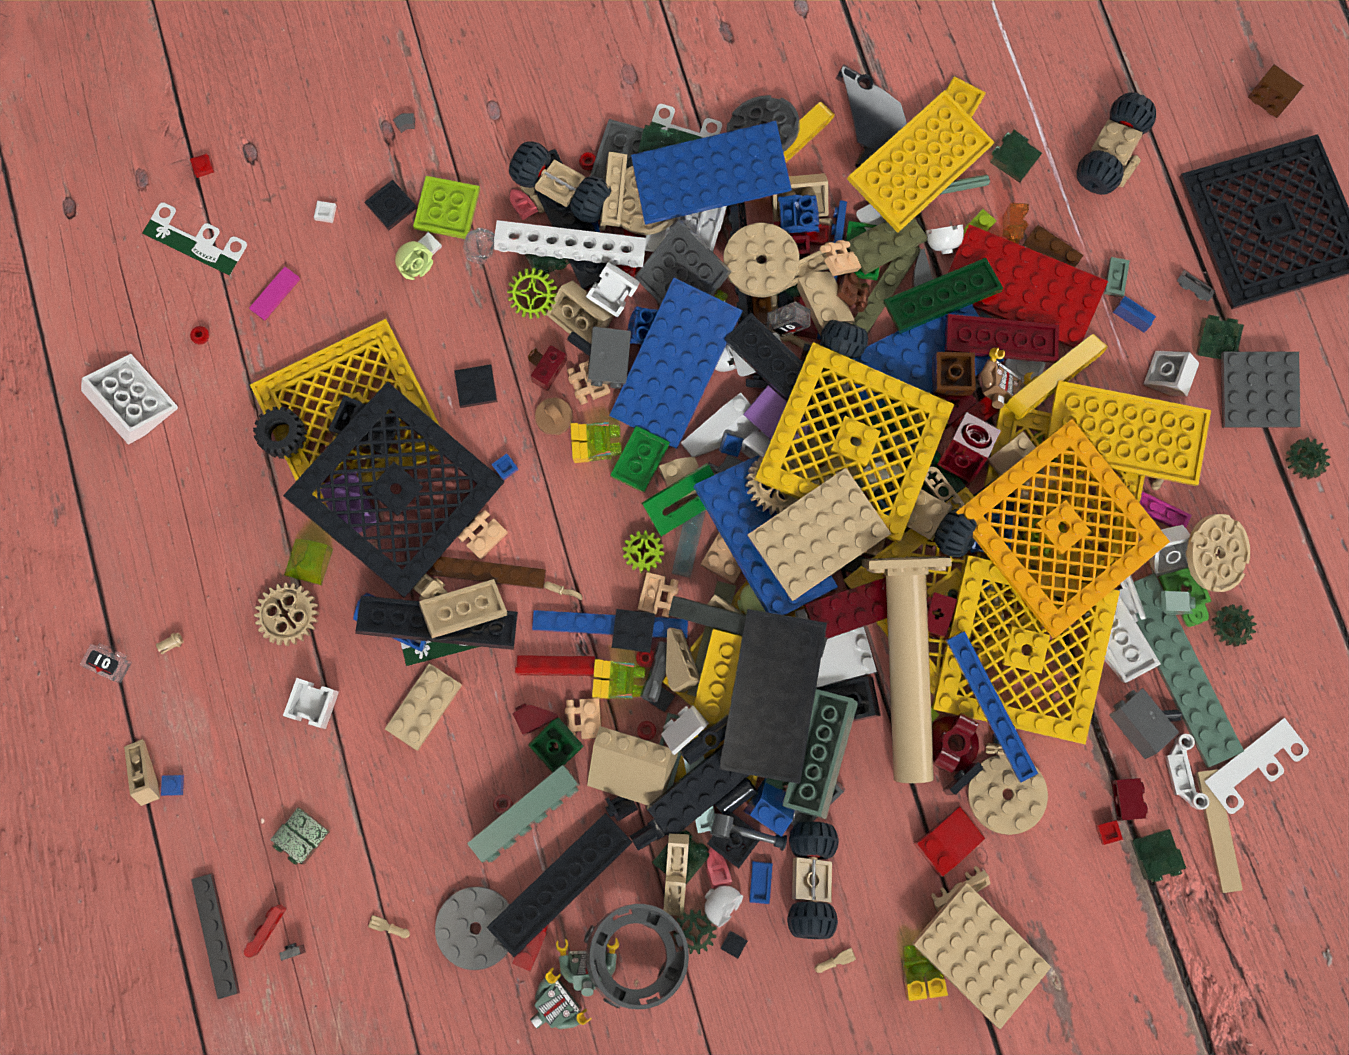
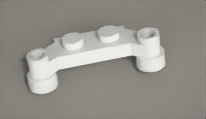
[1165,734,1209,810]

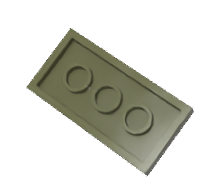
[847,219,928,275]

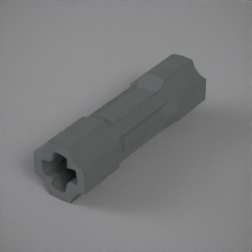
[640,641,667,703]

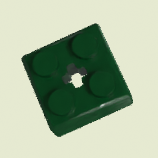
[528,718,583,773]

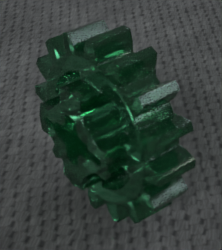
[1286,437,1331,480]
[1211,604,1257,647]
[674,909,717,954]

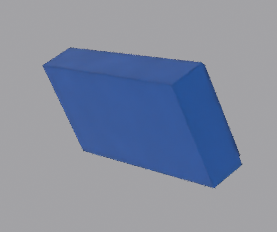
[749,861,773,904]

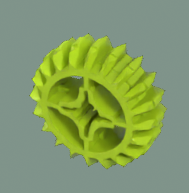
[507,268,557,319]

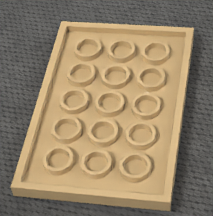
[747,468,891,601]
[912,882,1051,1029]

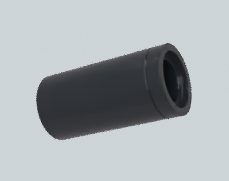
[715,777,758,816]

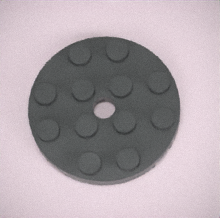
[727,95,800,152]
[435,887,510,970]

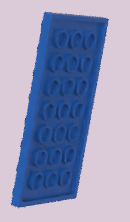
[631,121,792,225]
[609,278,743,449]
[849,304,1004,413]
[693,455,838,615]

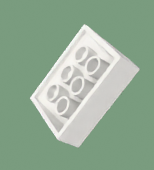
[81,354,178,445]
[795,609,877,687]

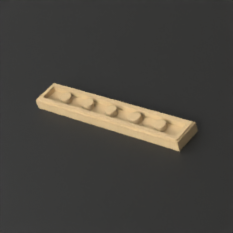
[1196,769,1243,893]

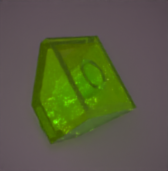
[284,539,333,586]

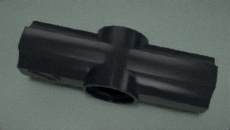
[680,714,729,765]
[630,819,667,851]

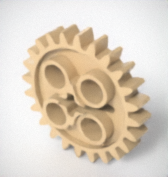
[745,456,803,515]
[254,583,319,646]

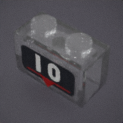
[767,302,811,338]
[80,643,132,683]

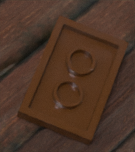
[1022,225,1084,267]

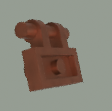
[836,272,870,312]

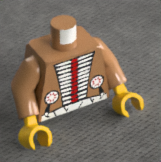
[980,348,1038,409]

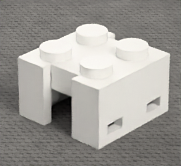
[586,261,640,318]
[283,678,339,729]

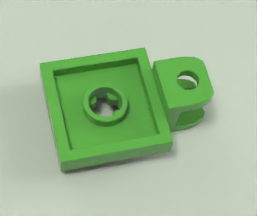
[1159,567,1211,627]

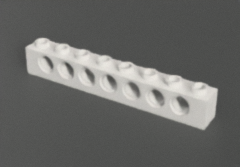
[494,220,646,267]

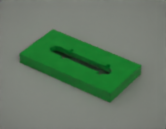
[641,463,714,537]

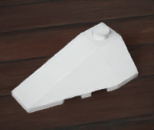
[681,393,760,457]

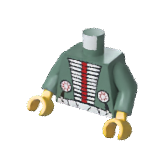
[556,938,619,996]
[530,967,592,1029]

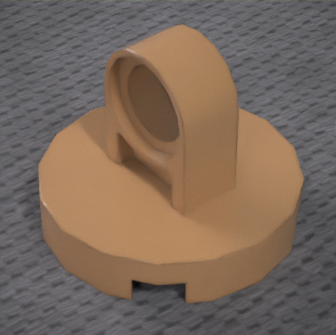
[535,397,573,435]

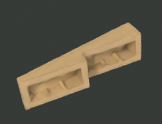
[664,833,689,916]

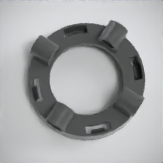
[584,904,689,1010]

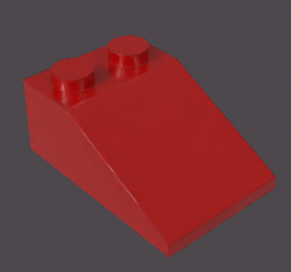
[913,807,985,877]

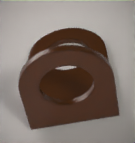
[528,348,543,366]

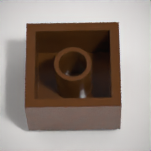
[1248,64,1304,118]
[932,352,976,396]

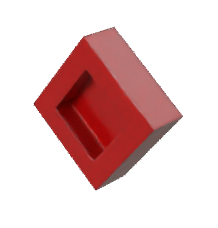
[190,153,214,178]
[1096,820,1123,845]

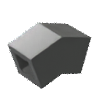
[393,113,415,133]

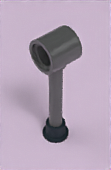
[710,814,787,851]

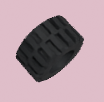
[253,407,307,459]

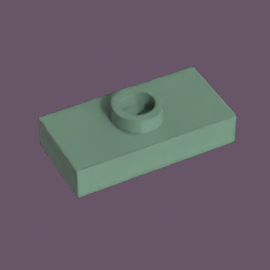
[1104,257,1130,297]

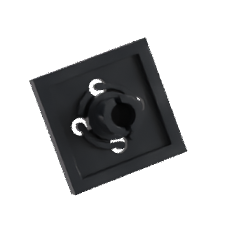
[707,813,760,869]

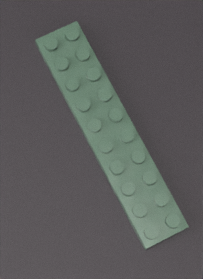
[1118,573,1244,768]

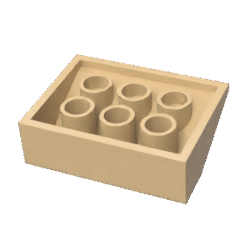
[587,726,679,805]

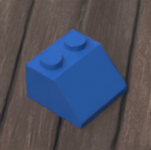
[744,778,795,837]

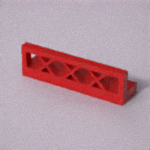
[515,655,595,676]

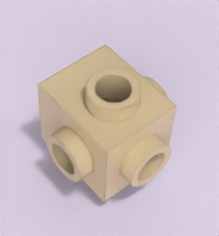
[413,573,448,601]

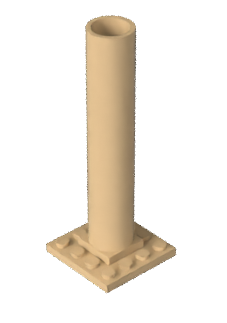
[862,556,952,783]

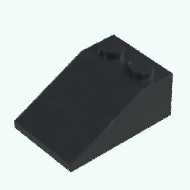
[816,676,881,722]

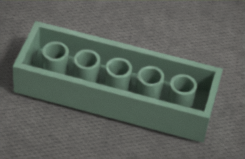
[783,689,858,819]
[467,765,580,863]

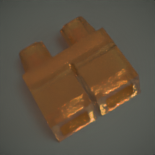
[1003,203,1029,244]

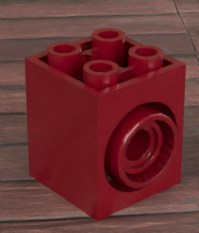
[937,412,1001,483]

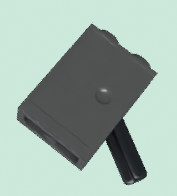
[567,327,631,389]
[1109,688,1182,759]

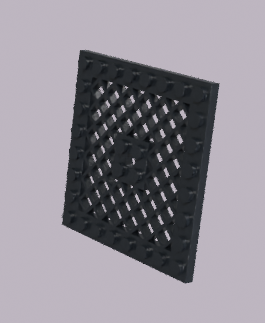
[1179,134,1349,310]
[283,381,505,598]

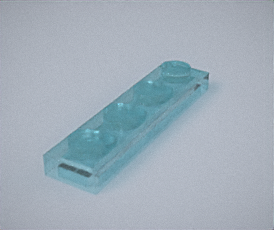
[672,499,706,578]

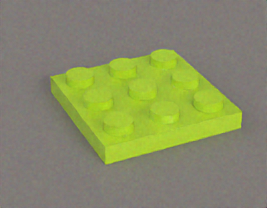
[413,176,480,240]

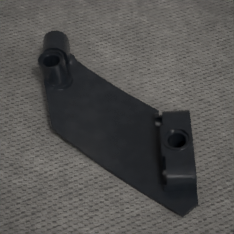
[836,64,907,168]

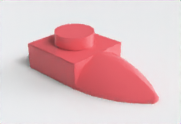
[510,189,538,221]
[706,847,732,889]

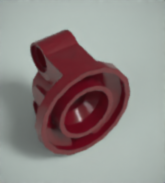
[932,713,979,773]

